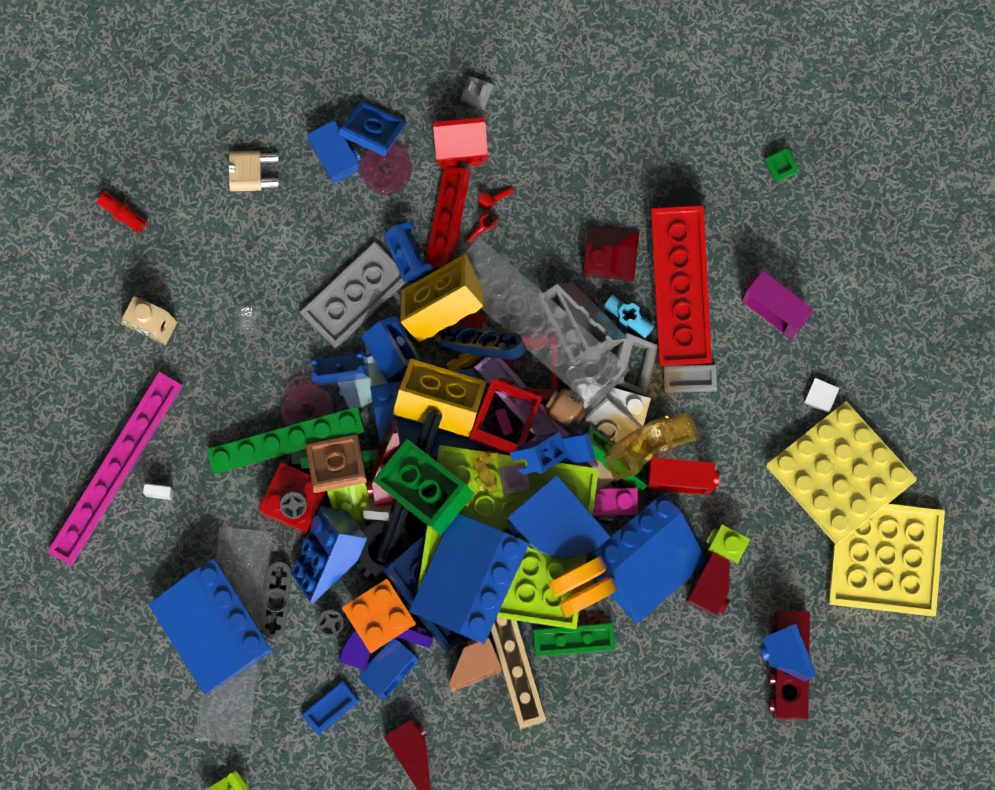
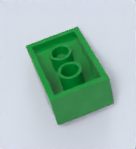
[373,439,475,536]

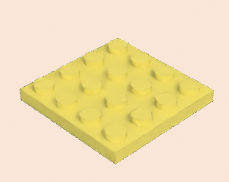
[766,401,917,546]
[828,504,945,616]

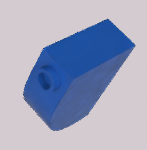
[506,475,610,559]

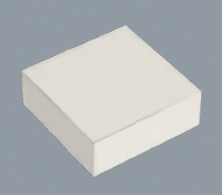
[804,378,839,413]
[143,483,174,500]

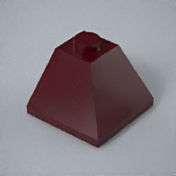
[583,226,640,282]

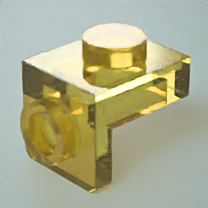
[473,451,499,496]

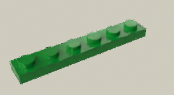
[206,406,366,475]

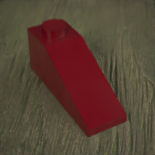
[366,420,400,506]
[687,552,730,617]
[384,720,431,790]

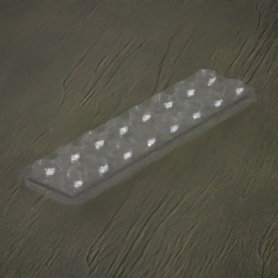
[463,237,630,409]
[195,527,273,746]

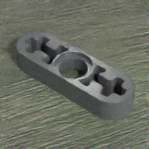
[261,562,292,640]

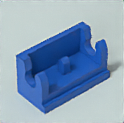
[384,222,433,282]
[311,352,369,385]
[510,431,568,474]
[358,638,419,701]

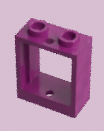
[742,270,814,340]

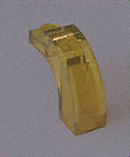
[604,412,700,481]

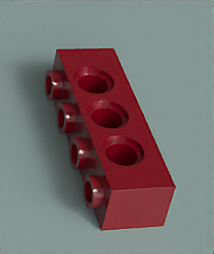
[768,610,810,721]

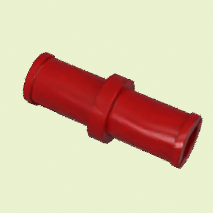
[96,190,148,234]

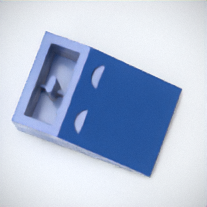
[292,506,367,603]

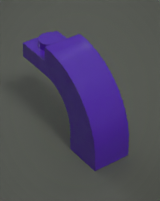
[339,626,433,670]

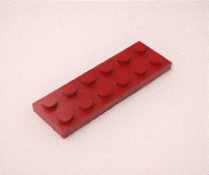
[651,206,712,366]

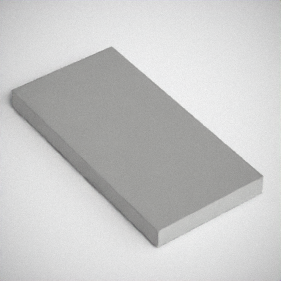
[300,241,408,350]

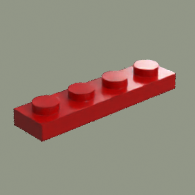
[425,167,471,270]

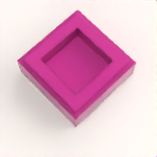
[495,408,513,440]

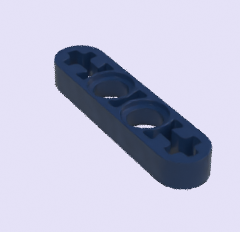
[434,325,526,359]

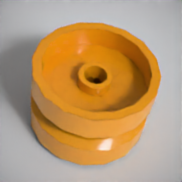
[547,556,618,617]

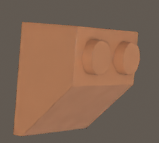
[449,638,501,692]

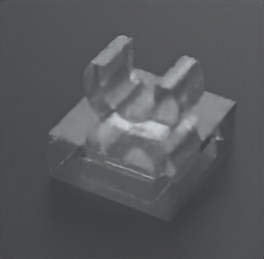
[234,306,262,333]

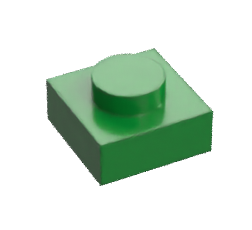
[764,148,799,184]

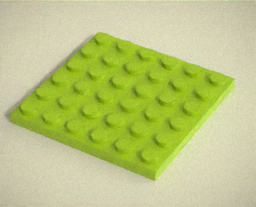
[417,445,599,629]

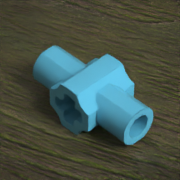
[603,295,655,339]

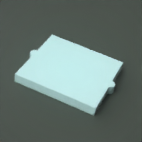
[337,356,388,409]

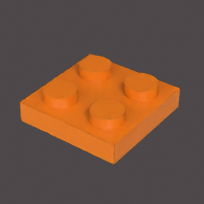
[342,579,416,653]

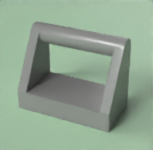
[600,333,658,396]

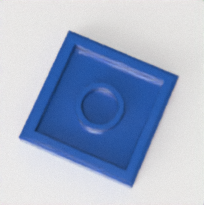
[338,101,407,157]

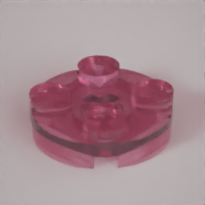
[360,144,412,195]
[281,384,334,426]

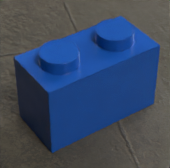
[307,120,362,184]
[361,316,422,381]

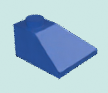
[758,624,816,681]

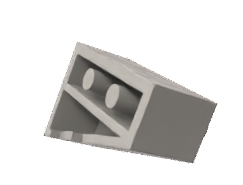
[538,282,628,366]

